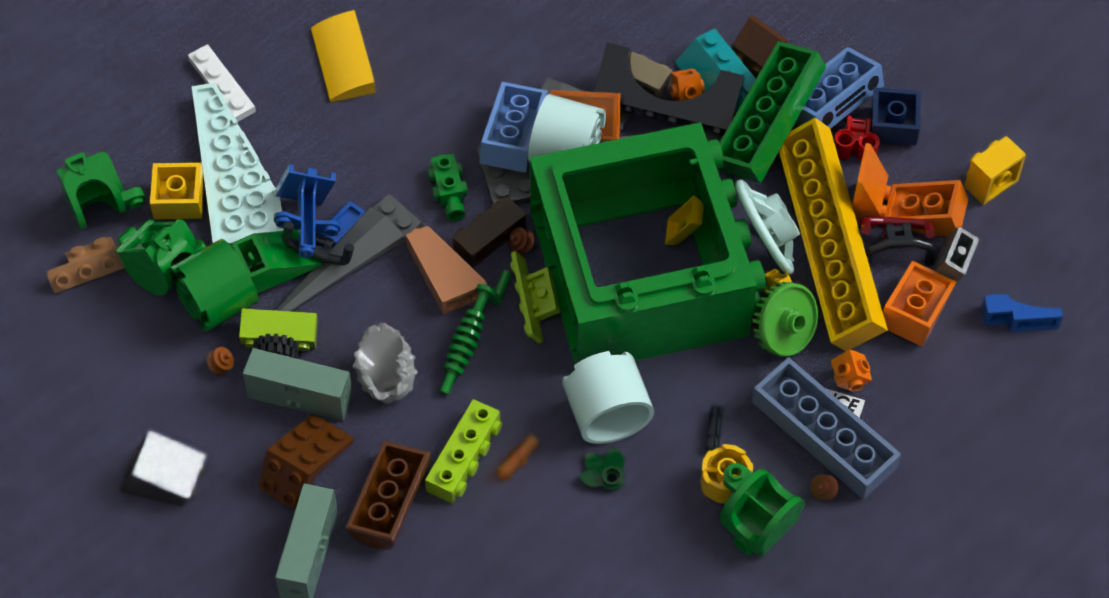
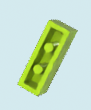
[239,309,318,351]

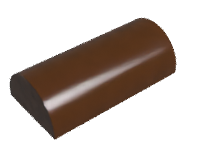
[345,440,432,550]

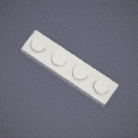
[188,44,256,122]

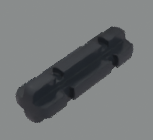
[705,405,724,452]

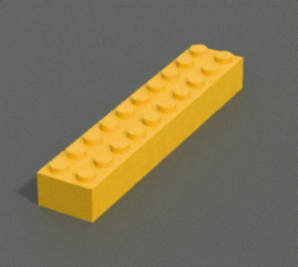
[779,118,888,351]

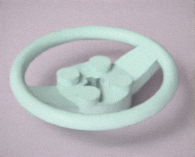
[735,180,800,275]

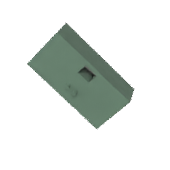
[243,348,353,422]
[275,484,338,598]

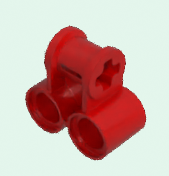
[834,115,880,162]

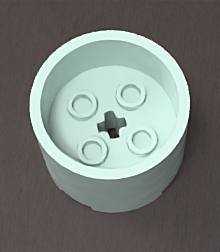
[528,94,606,163]
[562,351,654,444]

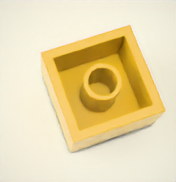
[964,136,1026,205]
[150,163,204,219]

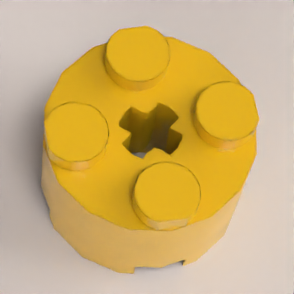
[700,444,753,504]

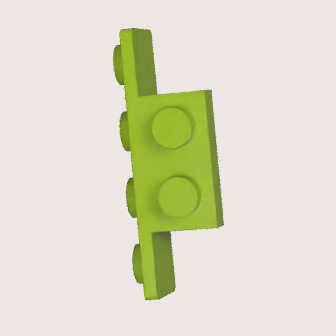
[510,251,561,343]

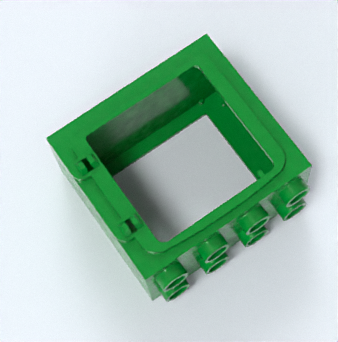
[530,122,766,364]

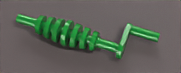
[439,270,511,395]

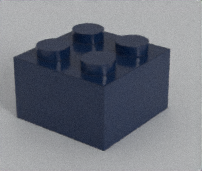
[870,87,921,146]

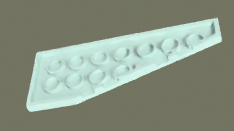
[192,83,283,248]

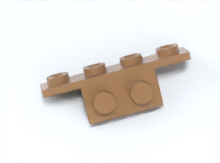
[46,236,124,293]

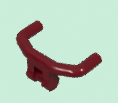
[860,216,935,241]

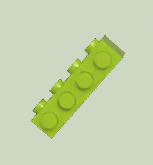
[425,399,502,504]

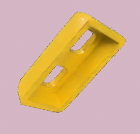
[665,196,704,246]

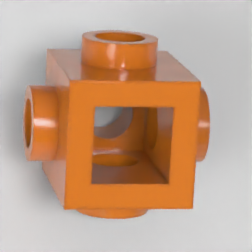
[669,68,705,101]
[831,349,872,392]

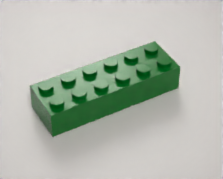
[719,41,826,184]

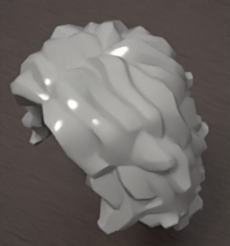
[353,323,418,404]

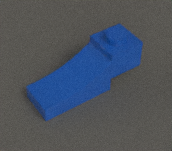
[981,293,1063,332]

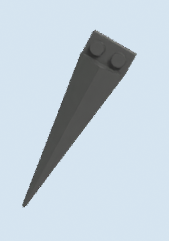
[275,194,423,312]

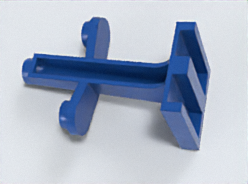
[274,164,340,258]

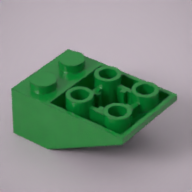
[231,230,322,294]

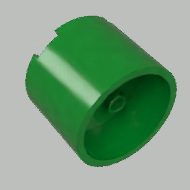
[169,239,259,332]

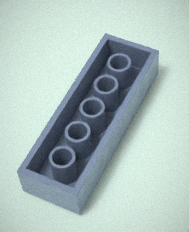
[752,357,901,500]

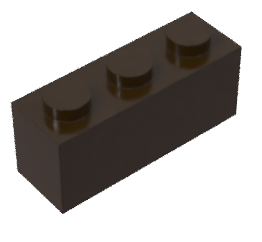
[453,196,527,268]

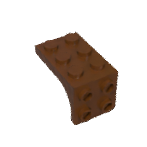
[258,414,354,511]

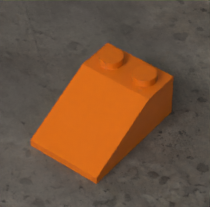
[852,143,891,228]
[885,180,969,237]
[883,261,957,347]

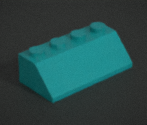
[675,28,756,113]

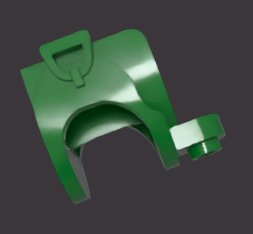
[56,152,146,230]
[115,219,207,296]
[720,463,805,558]

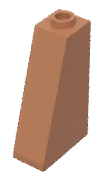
[406,226,487,315]

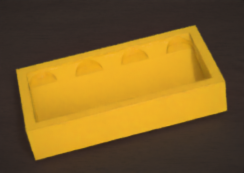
[311,10,376,103]

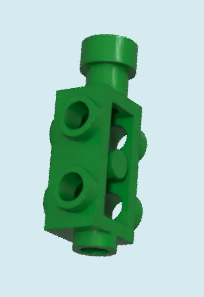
[427,153,468,222]

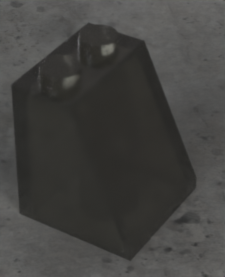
[119,430,206,507]

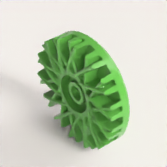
[753,282,818,357]

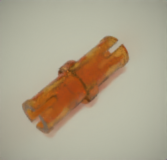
[496,434,540,481]

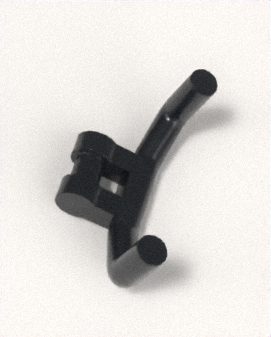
[282,221,354,266]
[865,222,936,268]

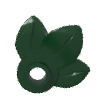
[579,447,625,491]

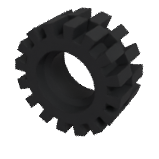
[253,333,298,359]

